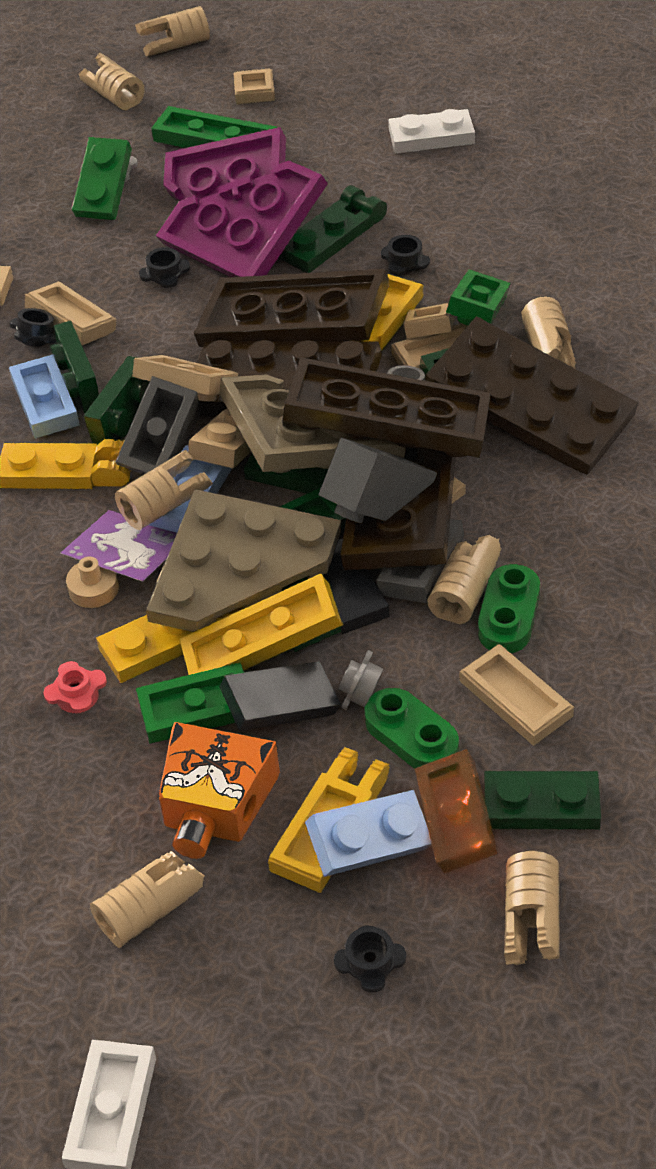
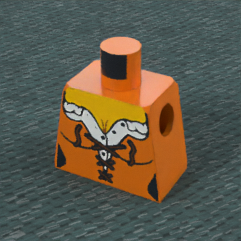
[159,722,280,859]

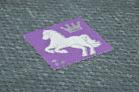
[60,510,177,582]

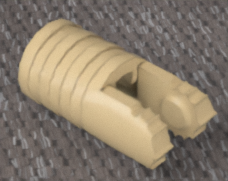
[135,6,210,57]
[79,53,144,110]
[522,297,576,369]
[115,450,213,530]
[427,535,501,624]
[90,851,205,948]
[504,851,560,965]

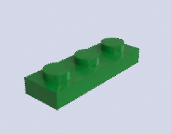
[151,106,277,148]

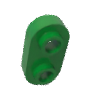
[478,564,540,653]
[364,688,459,774]

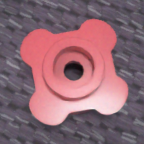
[43,661,107,713]

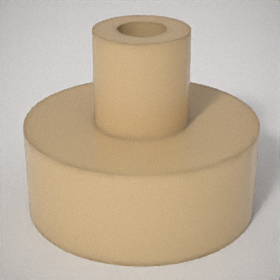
[66,556,119,608]

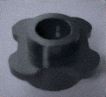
[381,235,430,275]
[139,247,190,288]
[10,308,57,347]
[334,925,406,993]

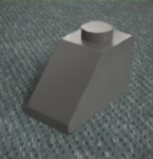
[116,376,201,474]
[318,438,437,523]

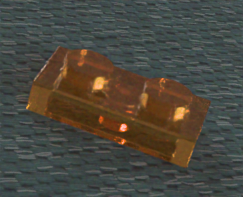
[415,749,498,874]

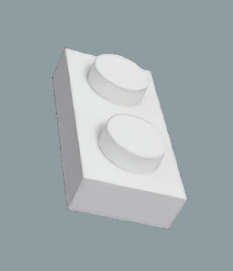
[389,109,475,154]
[62,1040,156,1169]

